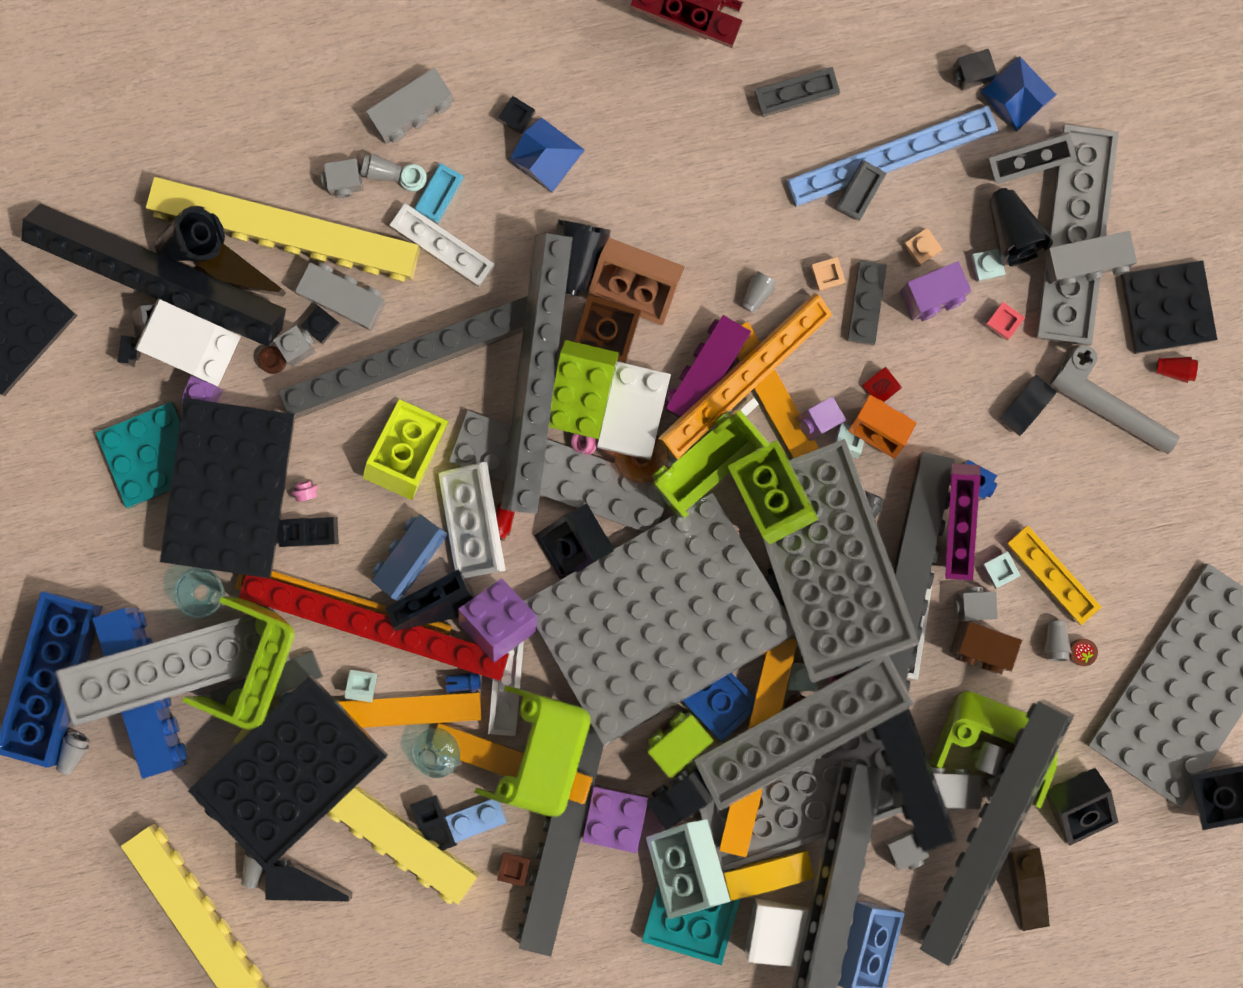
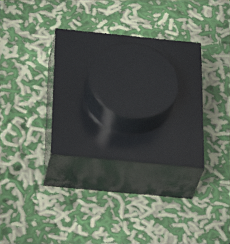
[498,96,536,135]
[301,305,340,344]
[117,335,141,367]

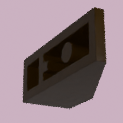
[197,243,286,297]
[1007,844,1050,931]

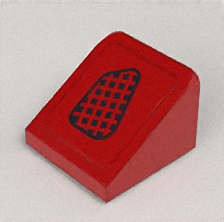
[862,367,902,402]

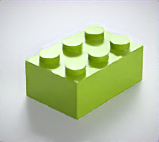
[548,340,619,439]
[728,440,819,545]
[647,711,713,778]

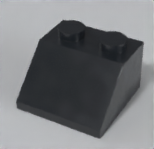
[534,504,614,580]
[1190,762,1243,830]
[1047,768,1119,846]

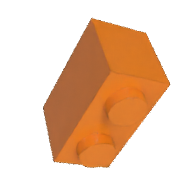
[848,395,917,459]

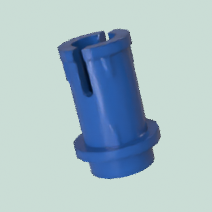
[446,672,481,693]

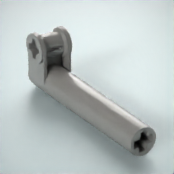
[1050,346,1180,454]

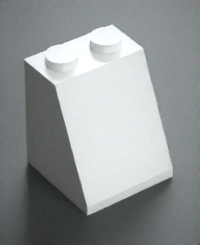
[745,897,810,967]

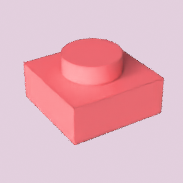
[985,302,1025,340]

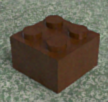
[574,295,641,364]
[949,621,1022,675]

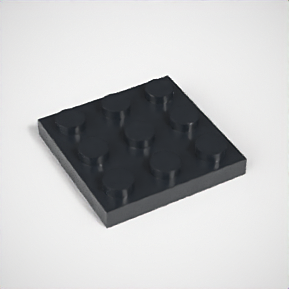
[1121,260,1218,354]

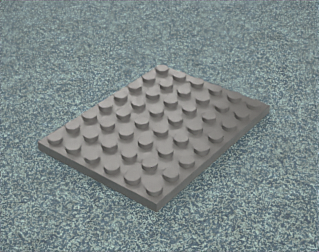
[524,493,795,746]

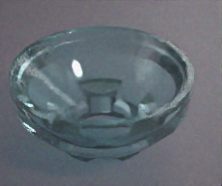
[174,568,225,618]
[411,728,460,778]

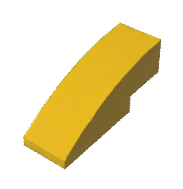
[723,851,815,901]

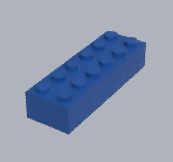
[0,591,103,768]
[92,608,188,779]

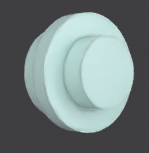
[399,164,427,192]

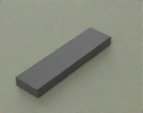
[210,651,323,704]

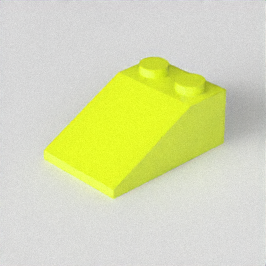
[363,399,449,500]

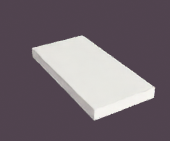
[438,462,505,578]

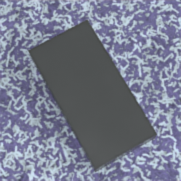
[835,159,887,221]

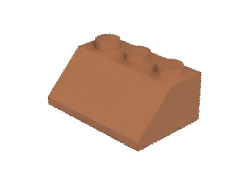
[587,238,685,326]

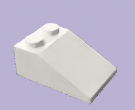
[135,299,241,386]
[597,362,671,460]

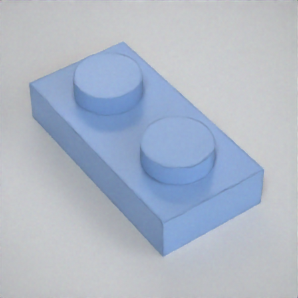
[446,799,507,843]

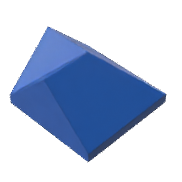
[980,56,1057,132]
[509,117,585,193]

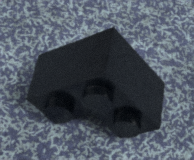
[647,769,713,830]

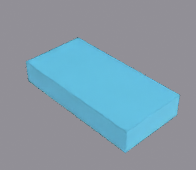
[414,163,464,224]

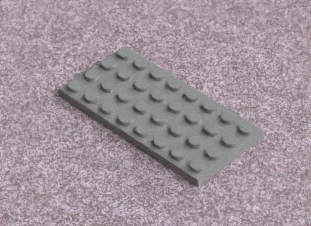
[763,439,920,683]
[1087,564,1243,808]
[685,728,902,872]

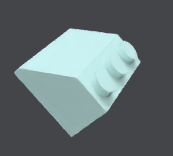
[646,820,730,919]

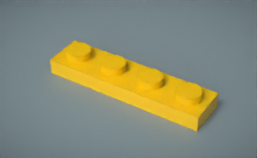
[1006,525,1101,625]

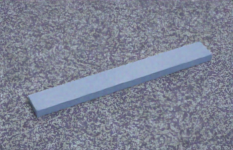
[786,106,998,207]

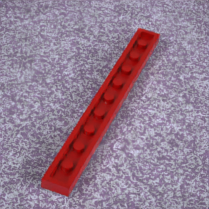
[239,575,510,681]

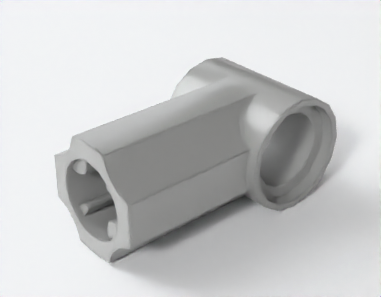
[971,741,1008,777]

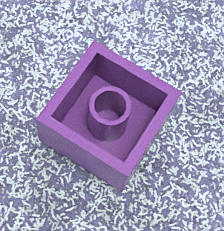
[900,261,971,322]
[458,578,537,662]
[583,784,648,853]

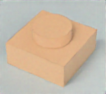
[904,228,943,266]
[811,257,846,292]

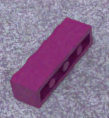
[665,315,751,418]
[945,464,980,581]

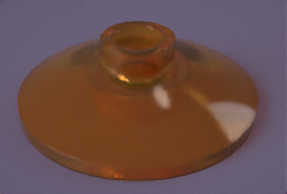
[614,435,669,483]

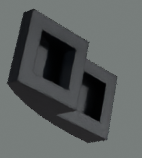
[999,375,1057,436]
[279,517,339,547]
[411,794,457,851]

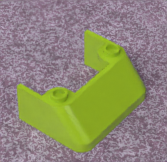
[651,410,769,518]
[182,597,294,729]
[474,685,591,817]
[930,691,1058,809]

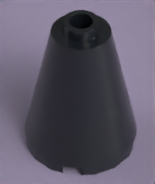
[989,188,1053,267]
[155,206,225,261]
[557,219,611,296]

